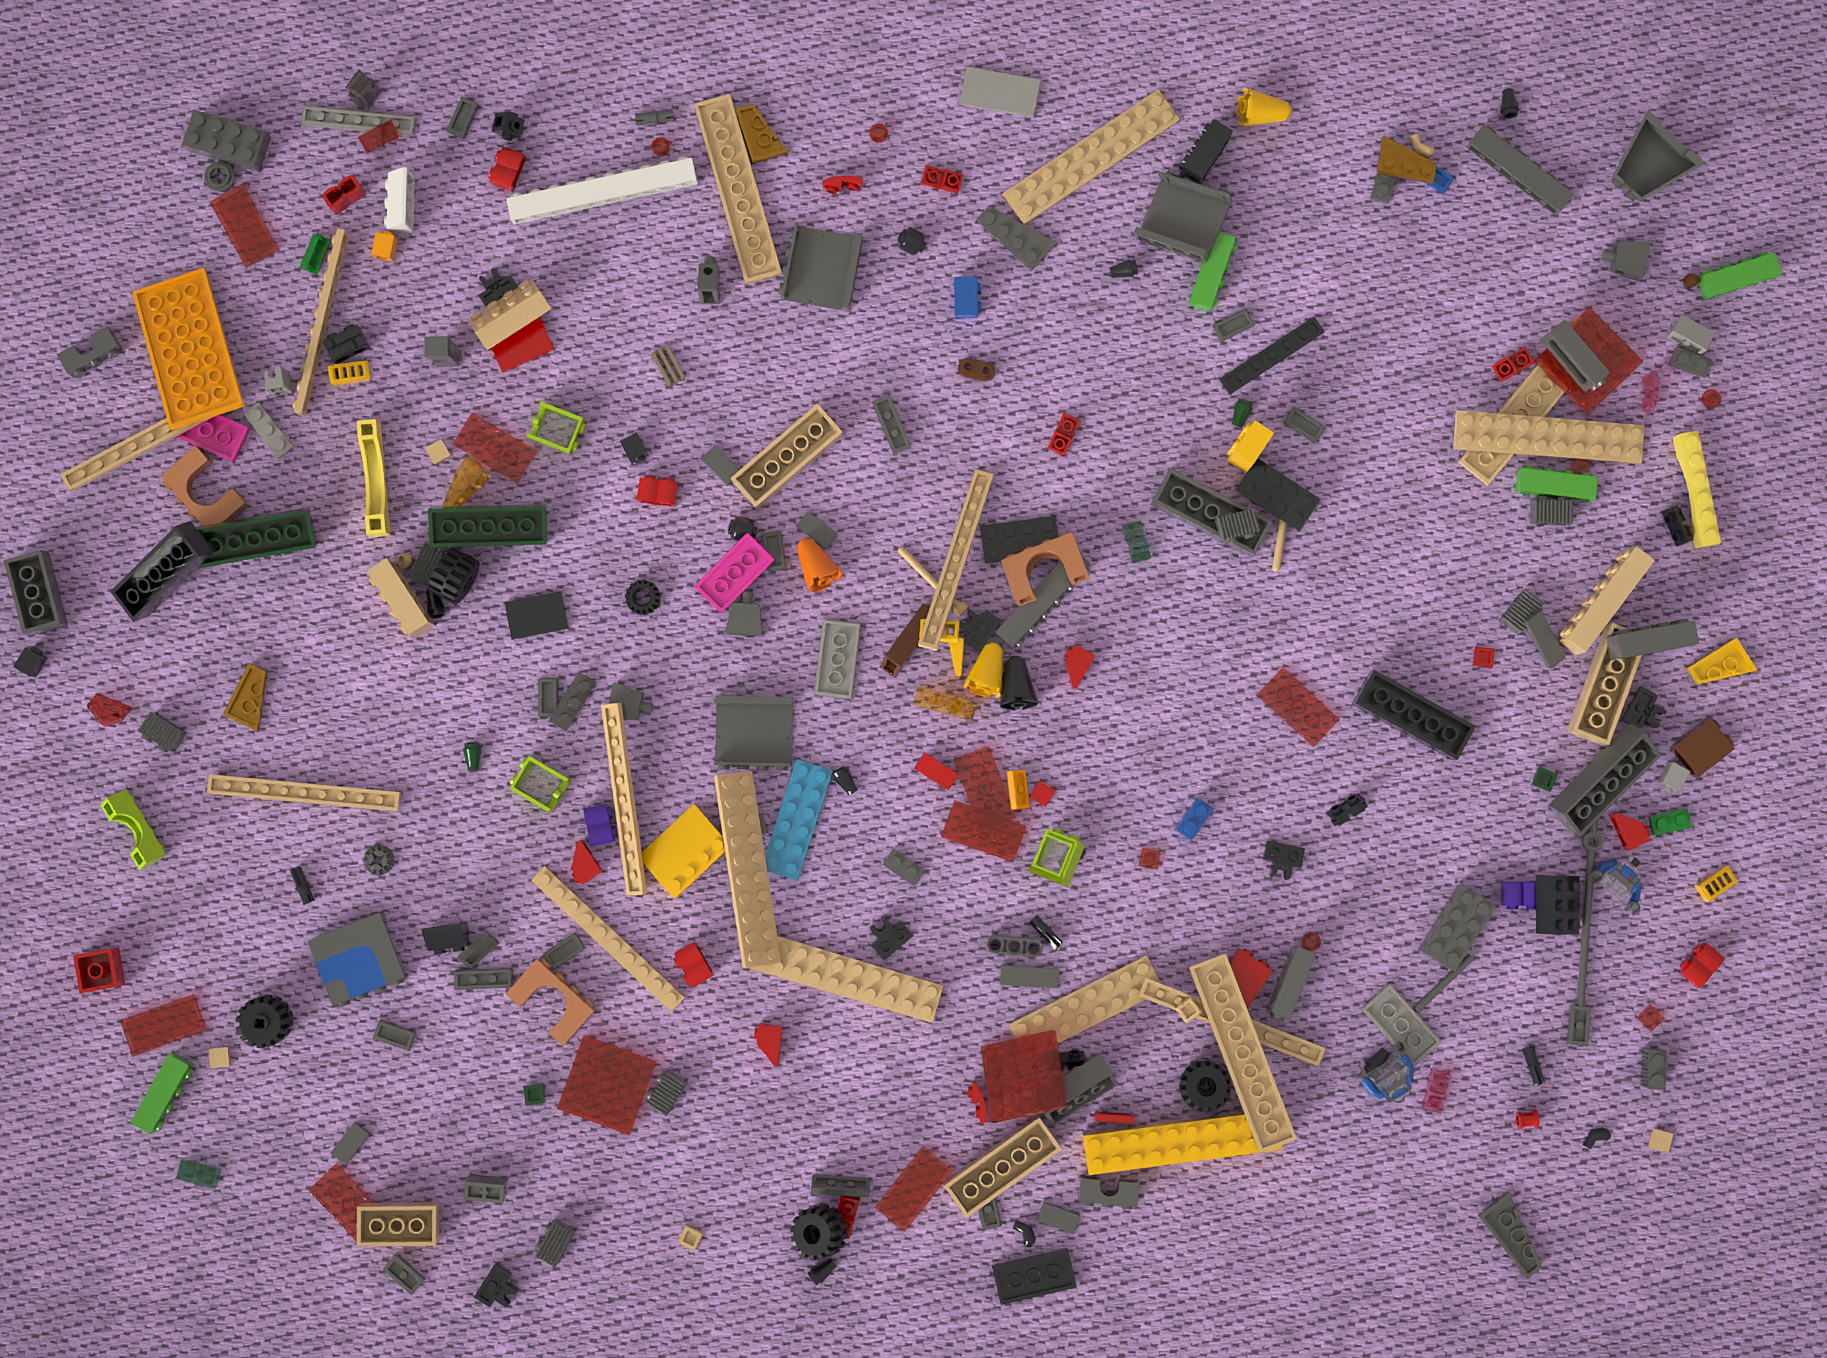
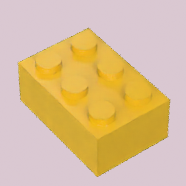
[1226,420,1274,473]

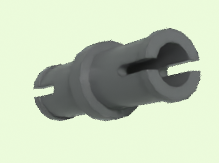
[635,109,674,126]

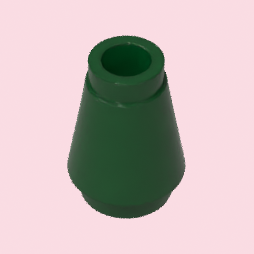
[1232,398,1253,428]
[462,742,482,770]

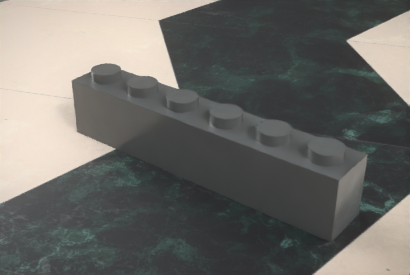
[1466,125,1574,216]
[995,557,1090,649]

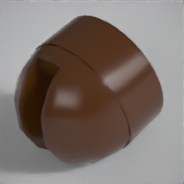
[1683,273,1701,289]

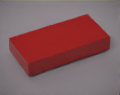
[1094,1111,1135,1124]

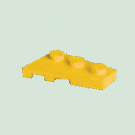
[1686,638,1757,685]

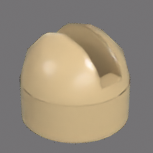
[397,553,414,569]

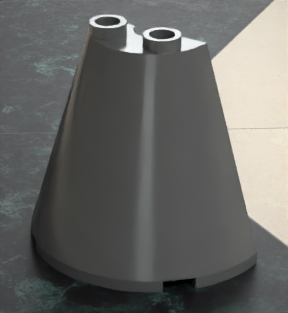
[1611,110,1704,202]

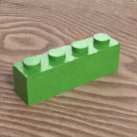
[1188,231,1237,312]
[1699,251,1783,301]
[1515,465,1598,502]
[130,1053,194,1134]

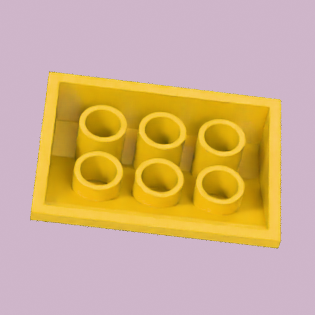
[642,804,725,899]

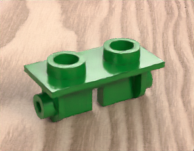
[299,233,331,275]

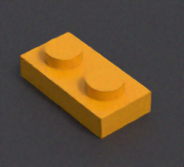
[1007,769,1030,810]

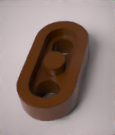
[958,358,996,382]

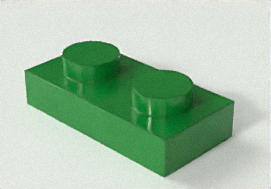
[1648,809,1692,835]

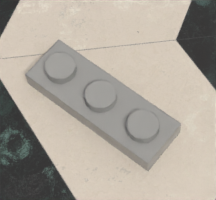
[244,402,294,459]

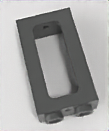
[1540,320,1610,392]
[1267,945,1316,1021]

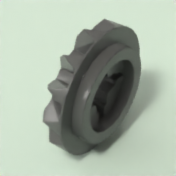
[204,161,235,192]
[363,845,394,876]

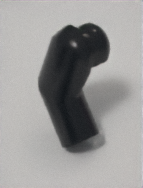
[1582,1127,1611,1149]
[1012,1220,1036,1247]

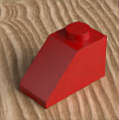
[1064,644,1095,690]
[1608,813,1651,850]
[571,840,604,885]
[754,1023,783,1066]

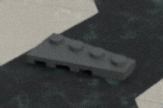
[976,206,1057,271]
[1478,1192,1543,1279]

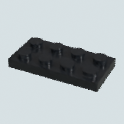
[1236,458,1322,532]
[980,516,1059,564]
[992,1248,1077,1305]

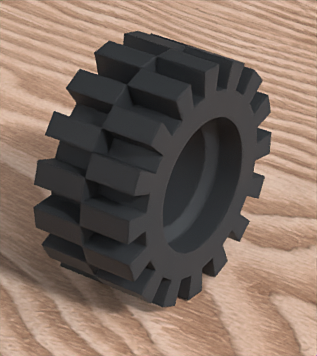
[625,580,661,615]

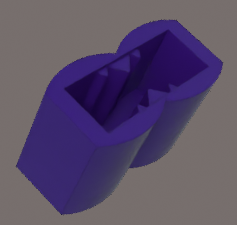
[583,804,617,846]
[1501,881,1536,909]

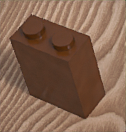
[1670,718,1735,777]

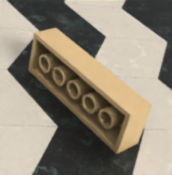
[731,403,843,510]
[1558,546,1655,655]
[1567,623,1642,746]
[944,1115,1062,1218]

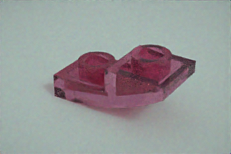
[1641,371,1659,414]
[1422,1068,1451,1114]

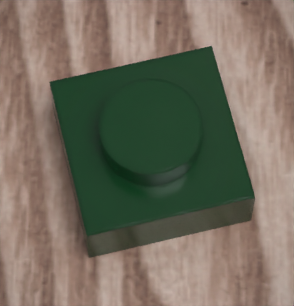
[1531,767,1558,792]
[523,1083,546,1106]

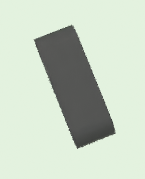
[986,935,1043,957]

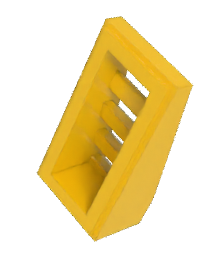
[327,360,371,386]
[919,619,960,643]
[949,638,964,677]
[1695,865,1738,902]

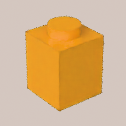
[371,231,398,262]

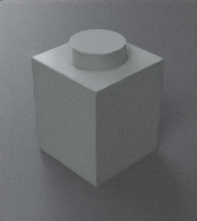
[1657,762,1690,793]

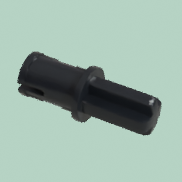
[290,866,315,905]
[1029,915,1063,949]
[1522,1046,1545,1085]

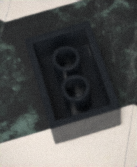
[1179,119,1233,184]
[1536,875,1581,935]

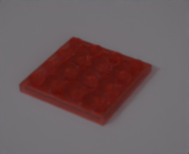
[1534,307,1643,415]
[981,1030,1067,1123]
[557,1035,657,1135]

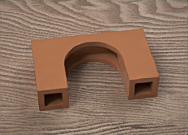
[161,446,249,526]
[1001,532,1090,607]
[506,958,596,1046]

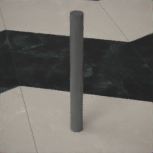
[1413,954,1474,1013]

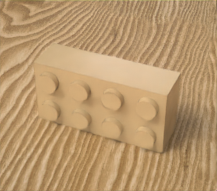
[468,279,551,350]
[367,558,436,638]
[357,1202,440,1246]

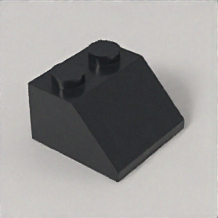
[422,923,470,954]

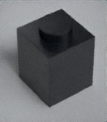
[620,432,649,465]
[13,646,48,678]

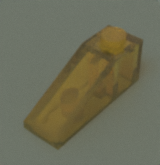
[442,456,492,507]
[913,687,977,722]

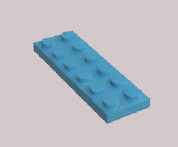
[765,759,833,881]

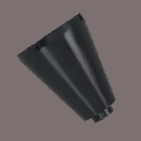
[999,656,1038,710]

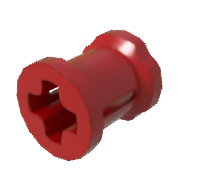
[1516,1110,1540,1129]

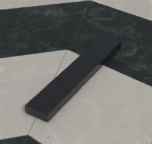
[1219,317,1325,395]

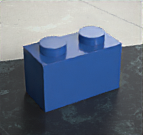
[954,277,981,319]
[1174,798,1214,840]

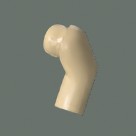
[1410,134,1435,158]

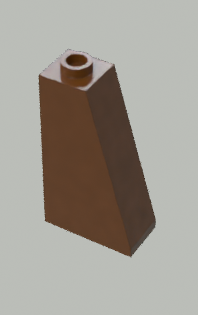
[880,603,931,678]

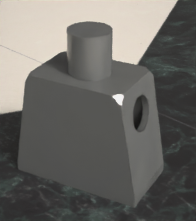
[1601,241,1650,281]
[697,256,720,304]
[725,592,763,637]
[609,682,653,720]

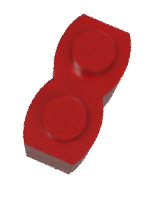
[488,146,526,192]
[322,175,366,213]
[637,475,679,507]
[673,942,714,987]
[1679,943,1725,988]

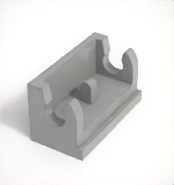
[1666,314,1715,355]
[264,366,293,396]

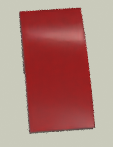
[920,165,963,193]
[822,176,863,194]
[1492,347,1535,382]
[1048,412,1081,456]
[914,752,959,791]
[968,1082,988,1123]
[837,1196,860,1239]

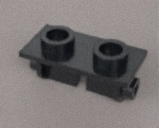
[1662,505,1693,547]
[1326,793,1368,827]
[1045,1050,1085,1072]

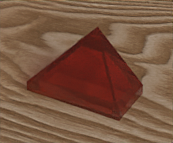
[358,120,400,154]
[87,693,132,727]

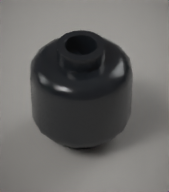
[897,227,927,255]
[728,516,757,541]

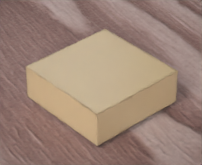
[425,439,451,465]
[1174,996,1202,1024]
[209,1046,231,1068]
[1648,1128,1673,1153]
[678,1224,704,1251]

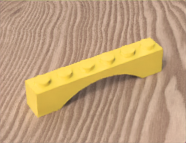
[357,419,391,537]
[1673,431,1721,549]

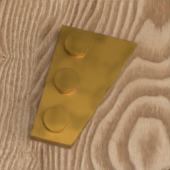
[735,104,788,164]
[1376,135,1436,184]
[223,663,268,732]

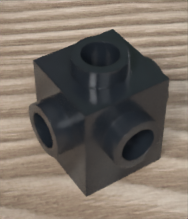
[492,111,525,141]

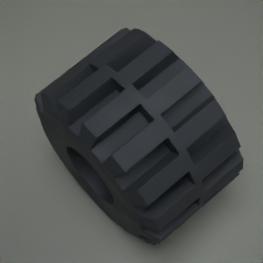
[429,547,480,605]
[235,995,293,1049]
[1179,1061,1232,1113]
[790,1205,849,1260]

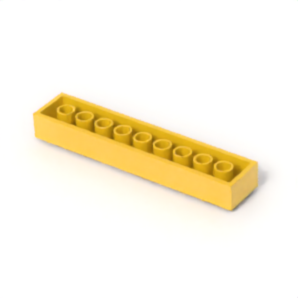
[1082,1112,1283,1175]

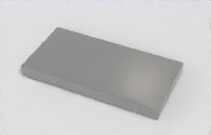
[959,67,1040,118]
[814,619,861,700]
[1360,983,1442,1067]

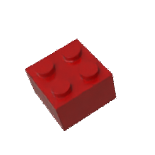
[73,947,125,994]

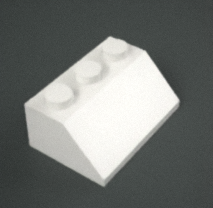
[384,167,415,233]

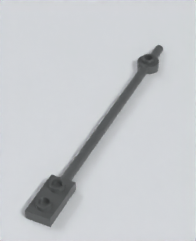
[1567,820,1603,1046]

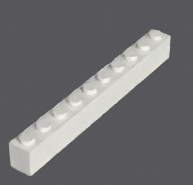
[506,157,698,224]

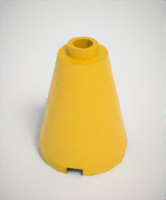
[1236,87,1291,127]
[964,642,1003,698]

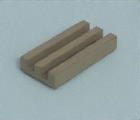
[651,345,686,387]

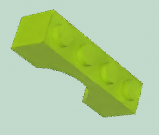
[100,789,166,870]

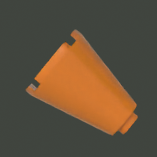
[797,538,843,593]

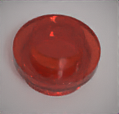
[869,124,888,143]
[651,137,670,156]
[1701,389,1721,409]
[1301,932,1321,951]

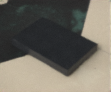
[505,591,569,640]

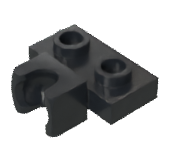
[479,268,518,308]
[959,609,1002,652]
[1621,686,1667,729]
[1263,840,1305,880]
[870,916,913,960]
[474,1263,519,1308]

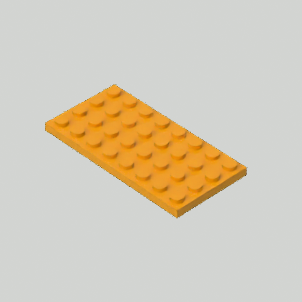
[132,268,245,431]

